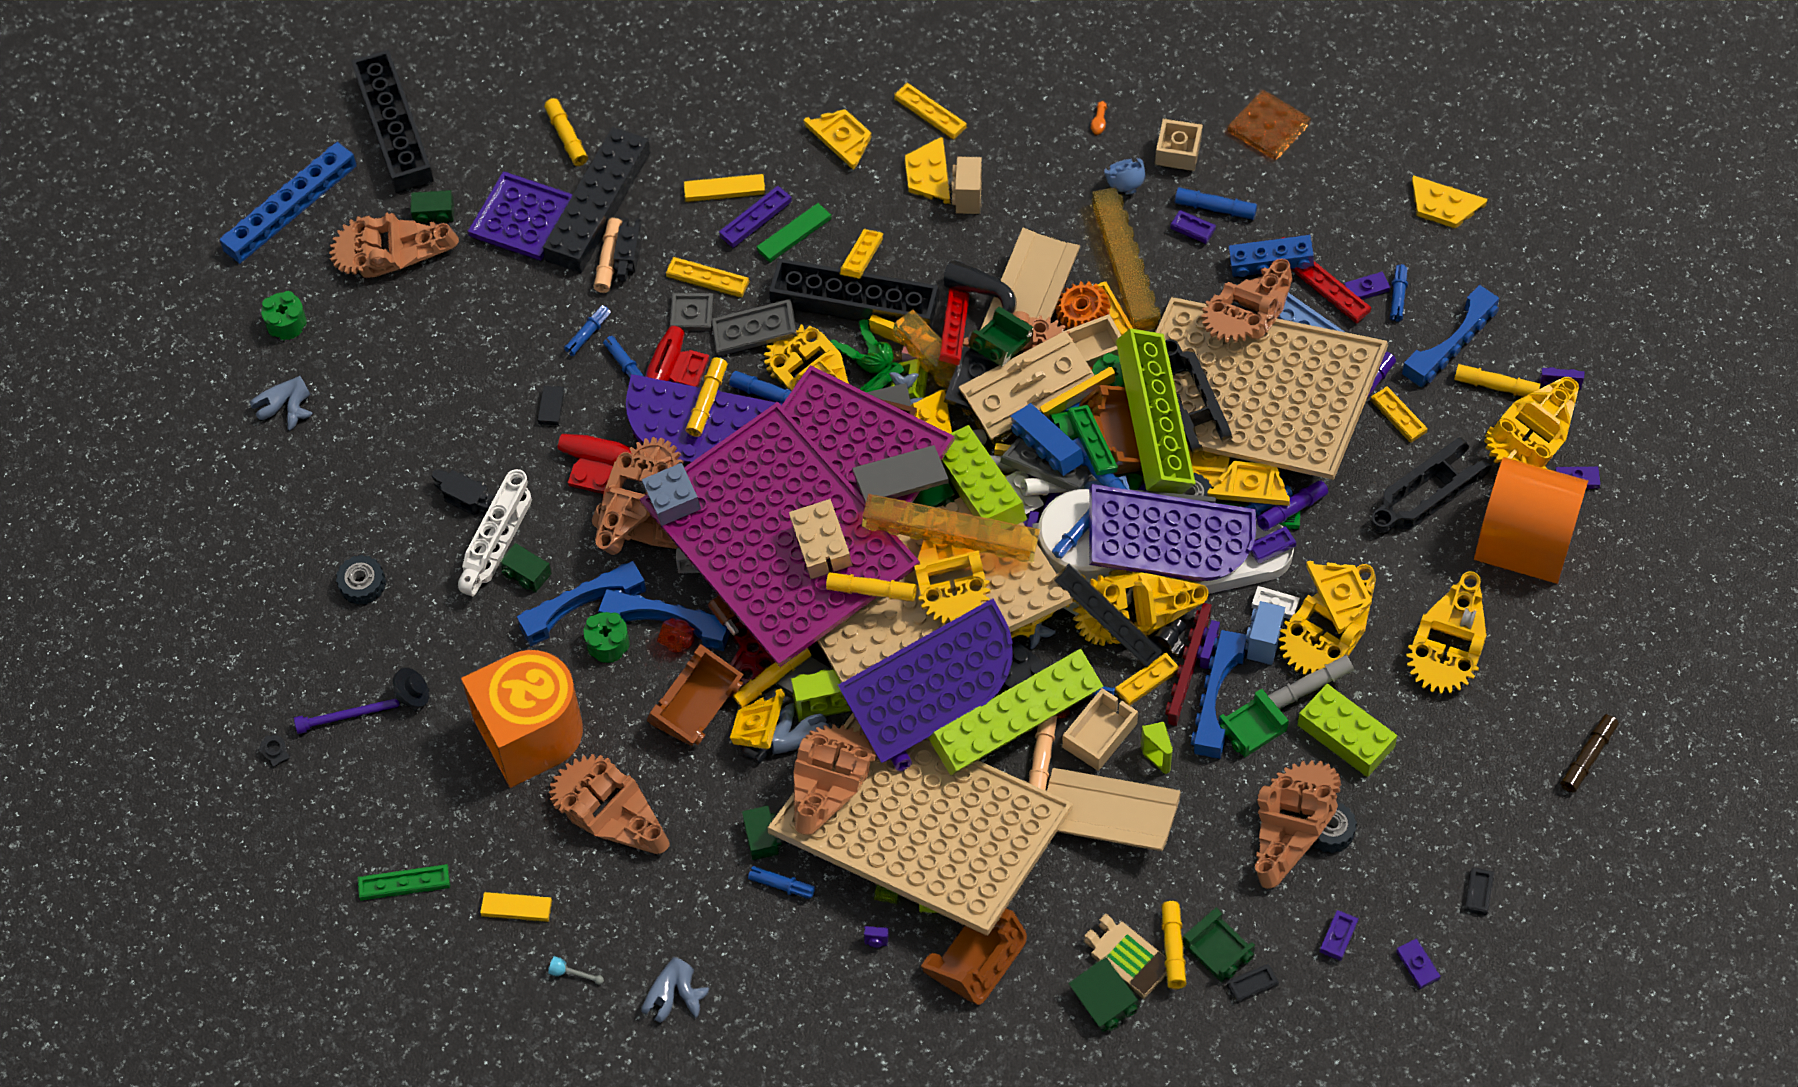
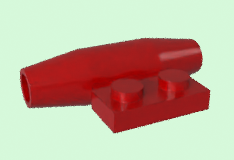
[645,326,709,387]
[558,434,636,494]

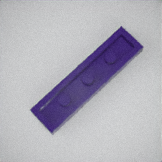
[719,186,792,248]

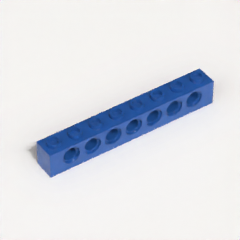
[219,142,357,264]

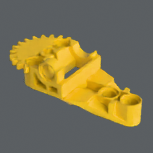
[764,325,849,391]
[1484,377,1579,469]
[914,508,991,625]
[1279,564,1376,675]
[1073,570,1208,645]
[1407,571,1487,694]

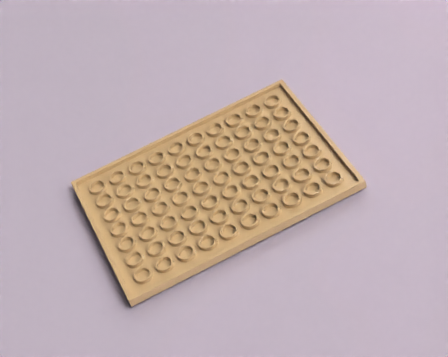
[1156,297,1388,480]
[817,497,1073,683]
[768,713,1073,936]

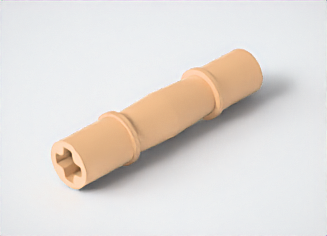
[594,218,622,293]
[1029,716,1057,790]

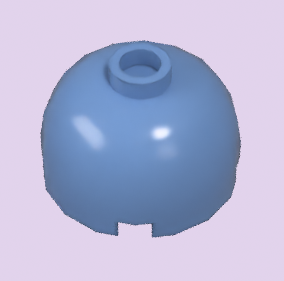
[1104,158,1145,195]

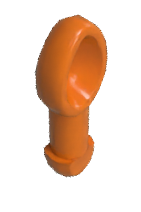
[1091,101,1107,135]

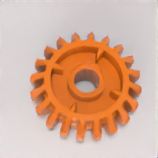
[1055,281,1111,330]

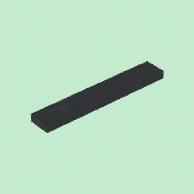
[1054,563,1162,667]

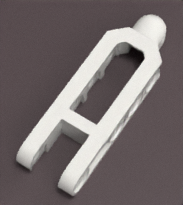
[458,469,532,596]

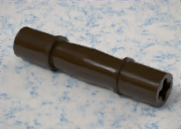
[1560,714,1619,793]

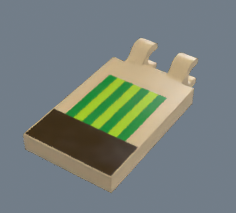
[1084,914,1167,999]

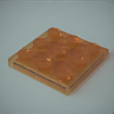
[1227,90,1311,161]

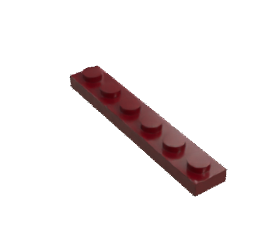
[1165,603,1212,726]

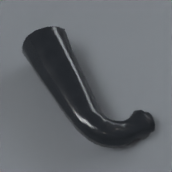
[944,260,1017,313]

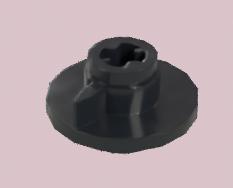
[393,668,430,711]

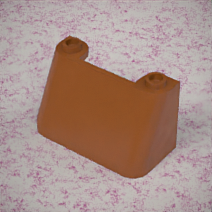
[1079,385,1142,475]
[647,644,744,746]
[921,909,1027,1004]

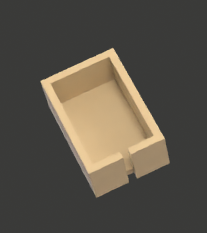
[1063,314,1121,368]
[789,499,852,579]
[1062,688,1138,771]

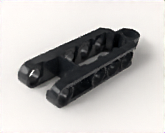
[1165,339,1233,454]
[1371,437,1491,533]

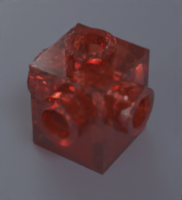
[657,618,695,652]

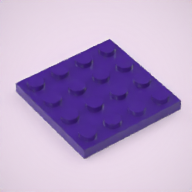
[468,171,573,260]

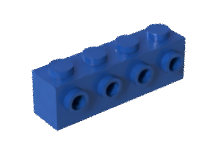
[1229,235,1314,277]
[1010,403,1084,476]

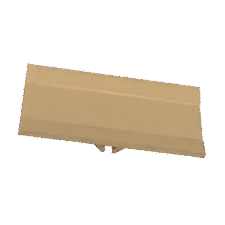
[980,228,1080,351]
[958,331,1094,440]
[1047,768,1181,851]

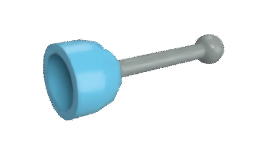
[548,956,604,985]

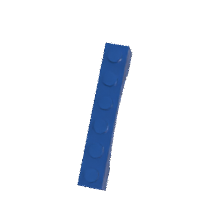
[1402,285,1499,388]
[517,561,646,647]
[598,589,730,651]
[1191,630,1247,759]

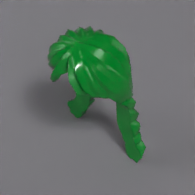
[830,319,894,374]

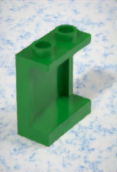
[1218,689,1289,758]

